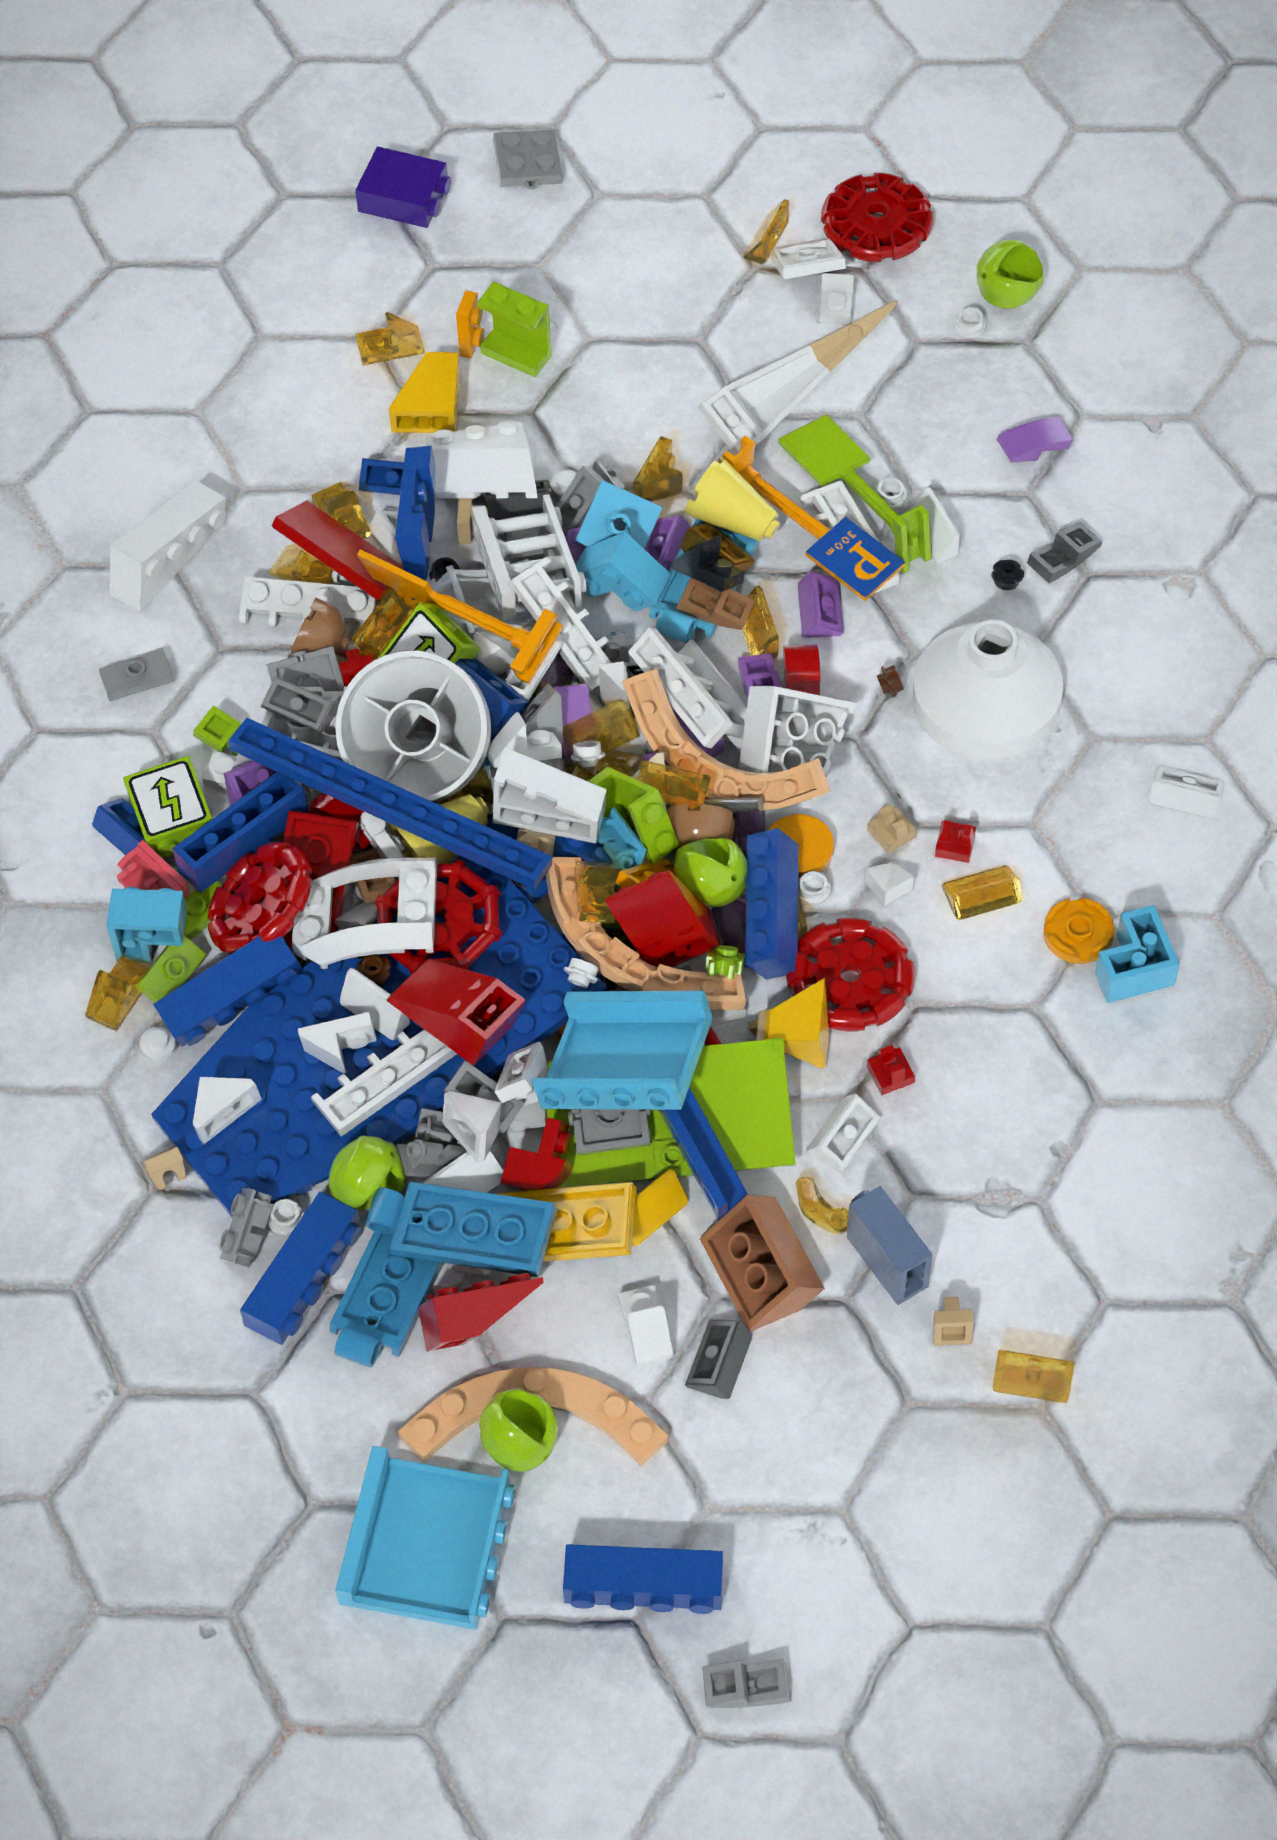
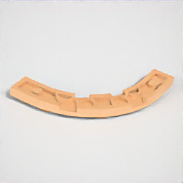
[622,668,831,810]
[545,857,746,1010]
[397,1367,669,1466]

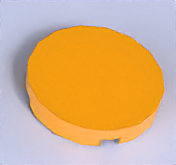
[769,814,834,879]
[1043,898,1115,964]

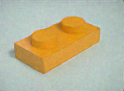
[456,290,485,358]

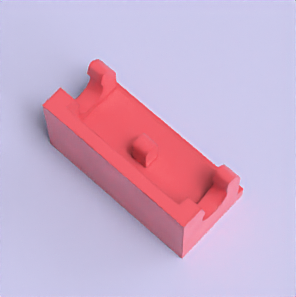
[117,840,190,898]

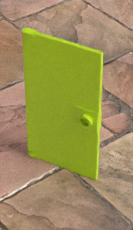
[547,1037,796,1188]

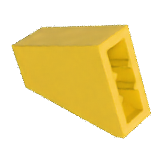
[389,352,460,433]

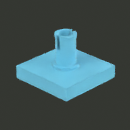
[575,480,663,548]

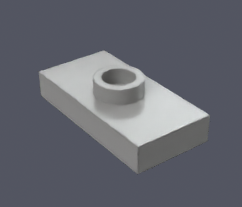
[99,649,174,701]

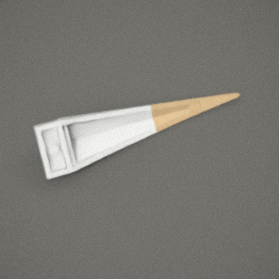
[698,301,898,455]

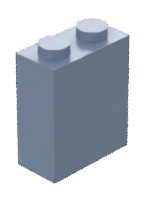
[847,1186,932,1305]

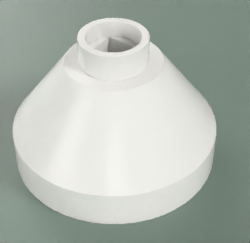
[912,620,1063,760]
[335,651,491,803]

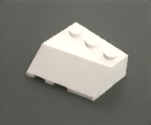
[738,686,857,800]

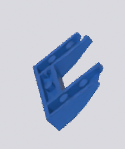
[395,446,435,600]

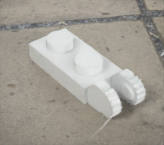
[359,812,406,880]

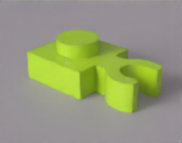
[193,705,241,756]
[705,945,745,980]

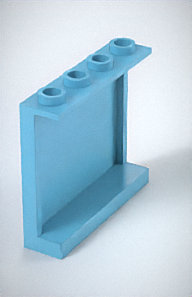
[532,991,713,1110]
[335,1446,515,1630]

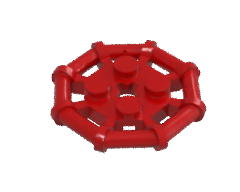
[374,859,502,975]

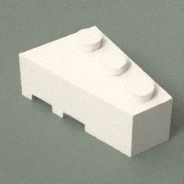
[493,747,607,843]

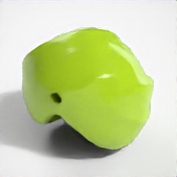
[976,239,1044,309]
[674,838,748,907]
[328,1135,406,1211]
[479,1389,558,1472]

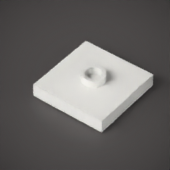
[770,239,846,279]

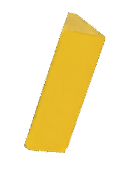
[632,1169,688,1247]

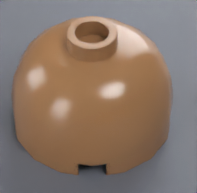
[288,597,350,658]
[667,804,735,851]

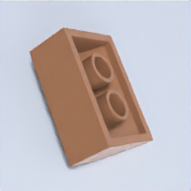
[700,1195,825,1331]

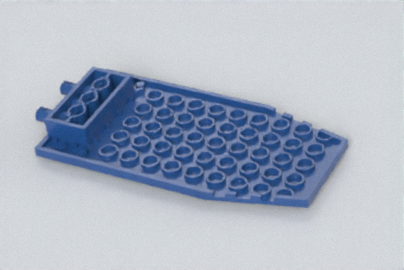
[151,856,607,1219]

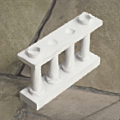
[472,494,586,620]
[628,627,747,752]

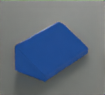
[358,458,404,495]
[92,798,146,855]

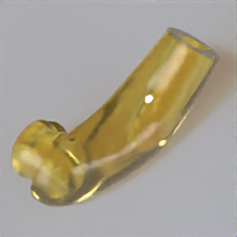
[795,1177,849,1234]

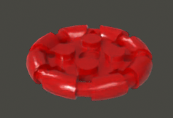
[821,173,933,262]
[207,842,312,955]
[786,918,915,1032]

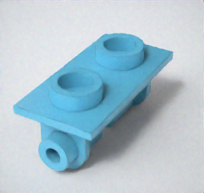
[597,807,647,870]

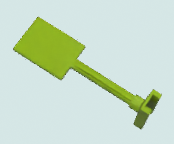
[778,414,931,573]

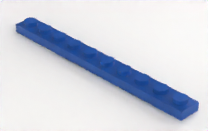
[228,718,552,890]

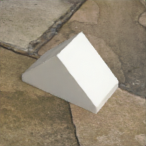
[193,1077,262,1144]
[442,1091,501,1163]

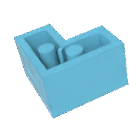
[575,532,671,612]
[107,887,187,963]
[1095,905,1180,1003]

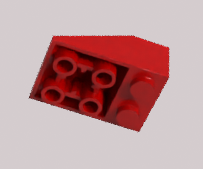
[605,870,720,968]
[387,959,526,1066]
[418,1273,544,1352]

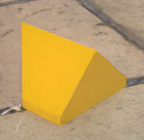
[764,978,829,1068]

